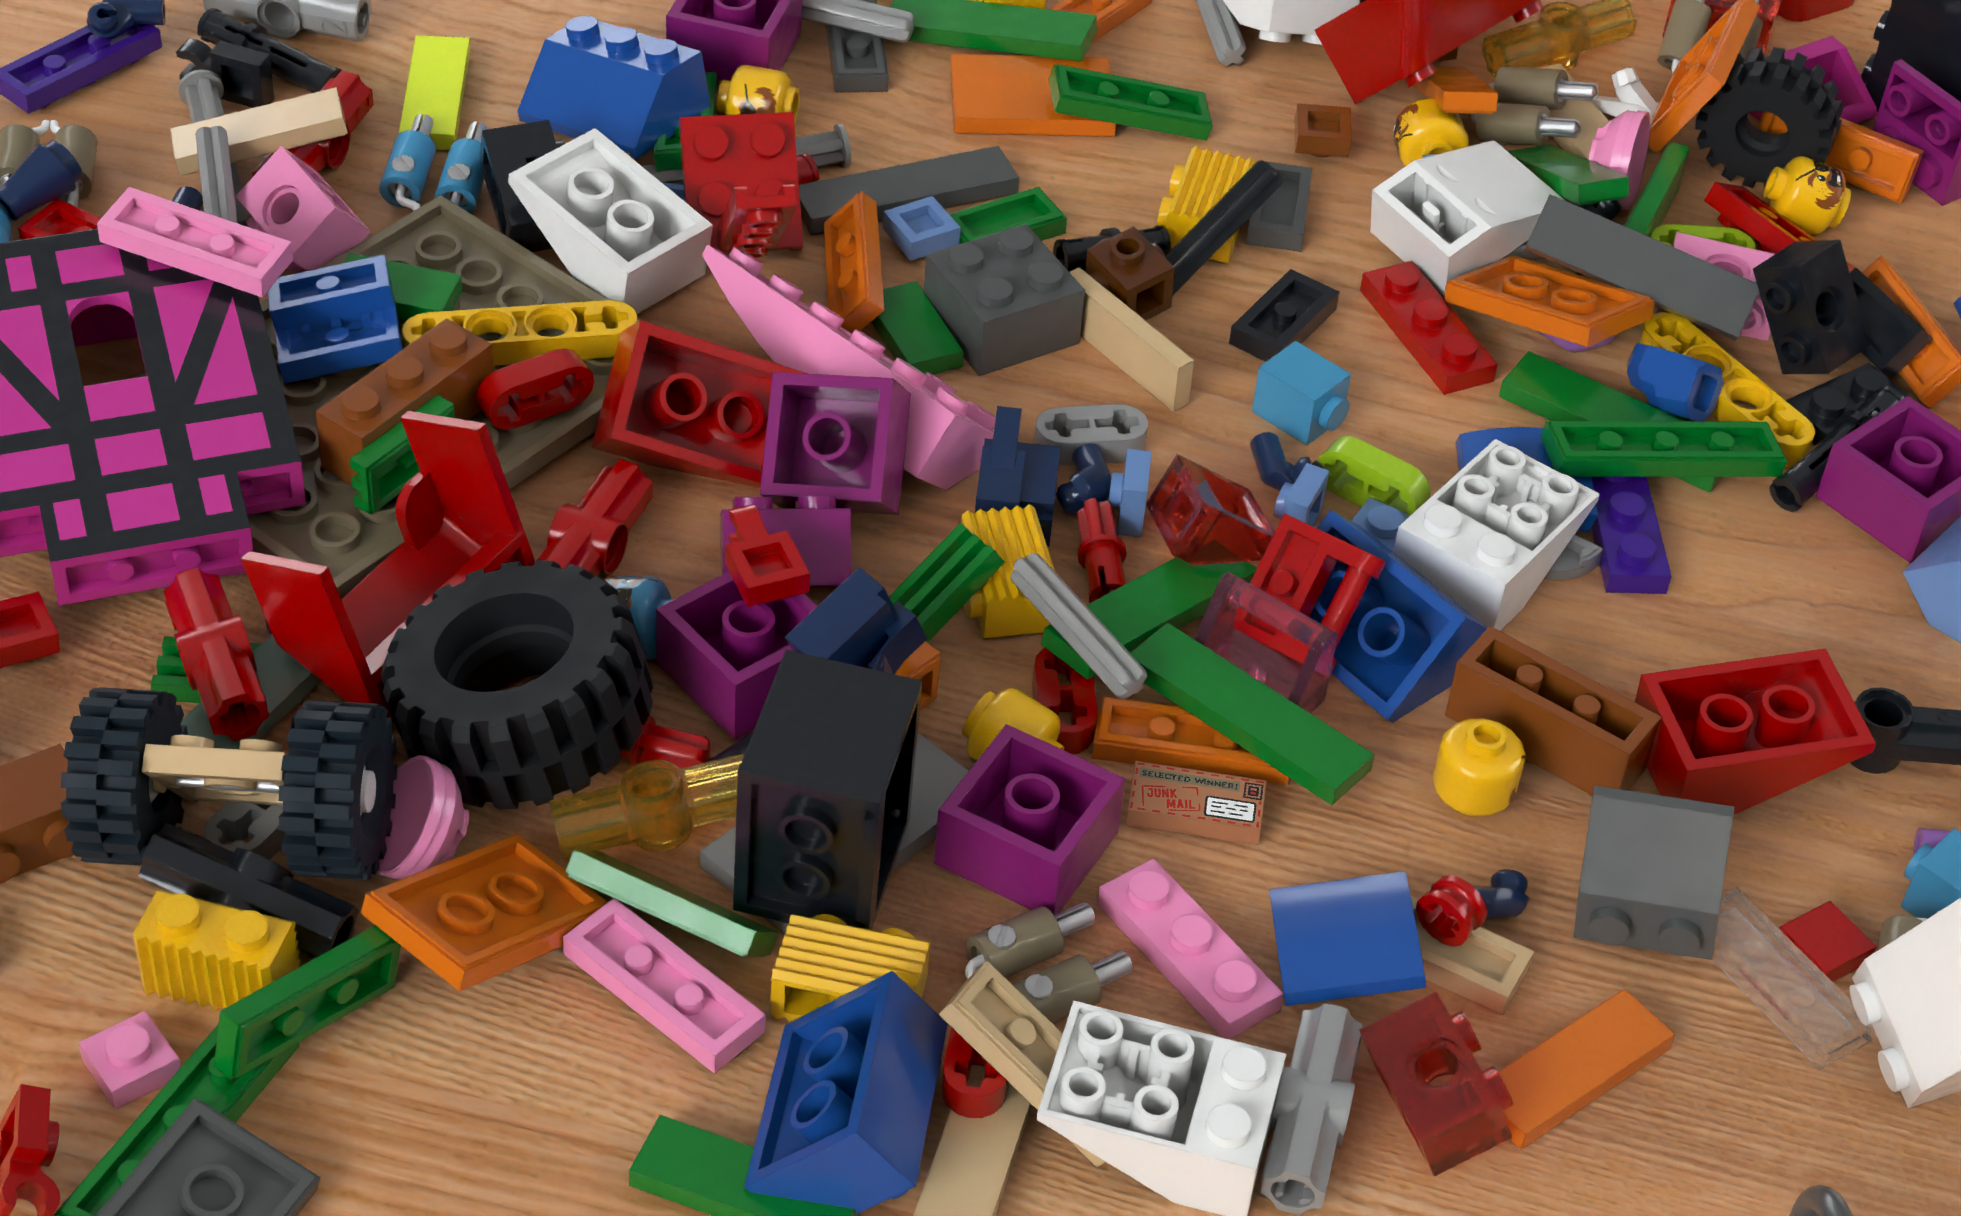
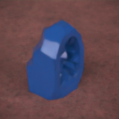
[1627,343,1723,421]

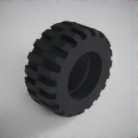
[381,560,653,810]

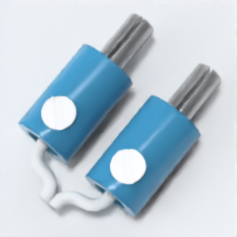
[379,114,488,213]

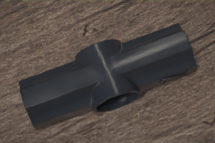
[1850,687,1961,774]
[138,823,359,959]

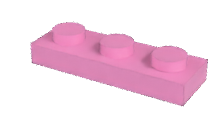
[97,187,293,298]
[1097,858,1284,1039]
[563,898,766,1074]

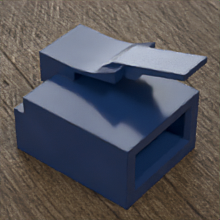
[975,406,1061,547]
[785,567,927,674]

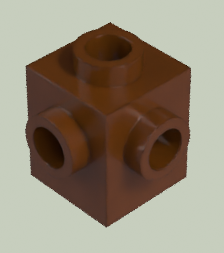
[1086,226,1175,321]

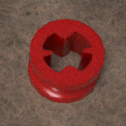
[1415,875,1487,946]

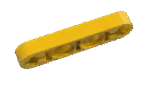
[402,300,637,366]
[1639,312,1815,467]

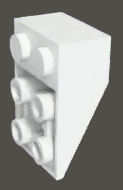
[1370,140,1564,298]
[1393,439,1600,631]
[1037,1001,1286,1216]

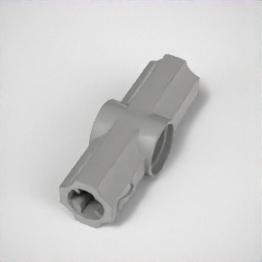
[203,0,372,42]
[1260,1003,1363,1215]

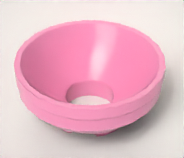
[1588,110,1650,210]
[377,755,469,880]

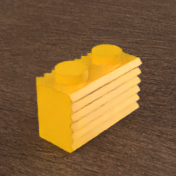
[1157,146,1256,264]
[961,504,1055,639]
[133,890,301,1011]
[770,914,930,1022]

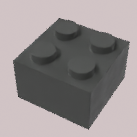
[924,224,1085,376]

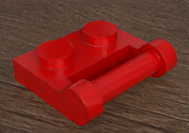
[1228,513,1386,677]

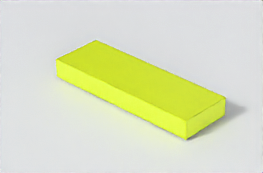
[399,35,470,150]

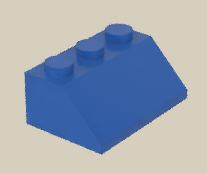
[518,16,711,159]
[1298,510,1488,723]
[744,971,948,1213]

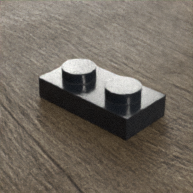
[1229,269,1339,362]
[1786,363,1910,446]

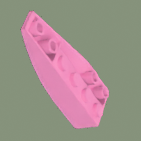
[702,245,996,490]

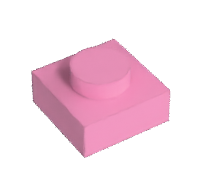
[78,1010,181,1110]

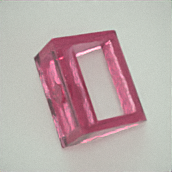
[1194,572,1338,714]

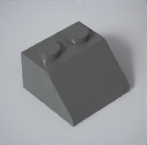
[1573,785,1734,960]

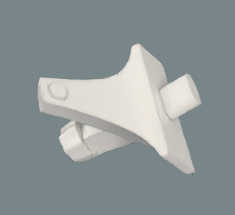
[1594,67,1659,121]

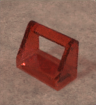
[1146,454,1275,565]

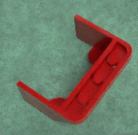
[1314,0,1544,104]
[241,411,535,722]

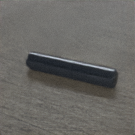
[1165,160,1283,296]

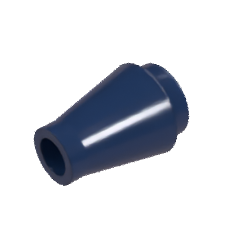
[0,140,83,221]

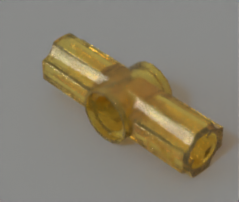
[1482,0,1637,78]
[549,753,745,859]

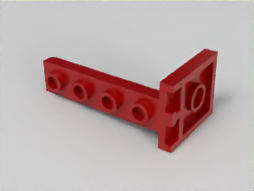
[679,112,804,258]

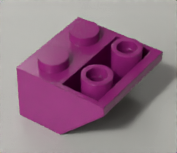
[1873,59,1961,206]
[720,496,851,586]

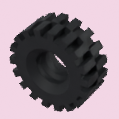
[1695,47,1843,188]

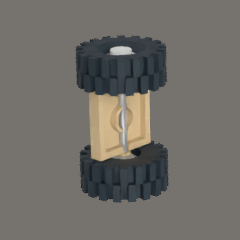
[61,687,397,880]

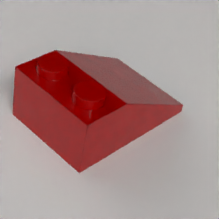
[591,320,808,488]
[1635,648,1876,815]

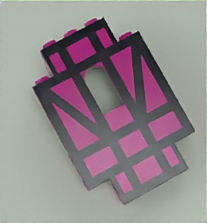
[0,229,306,606]

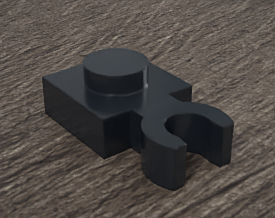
[176,39,274,108]

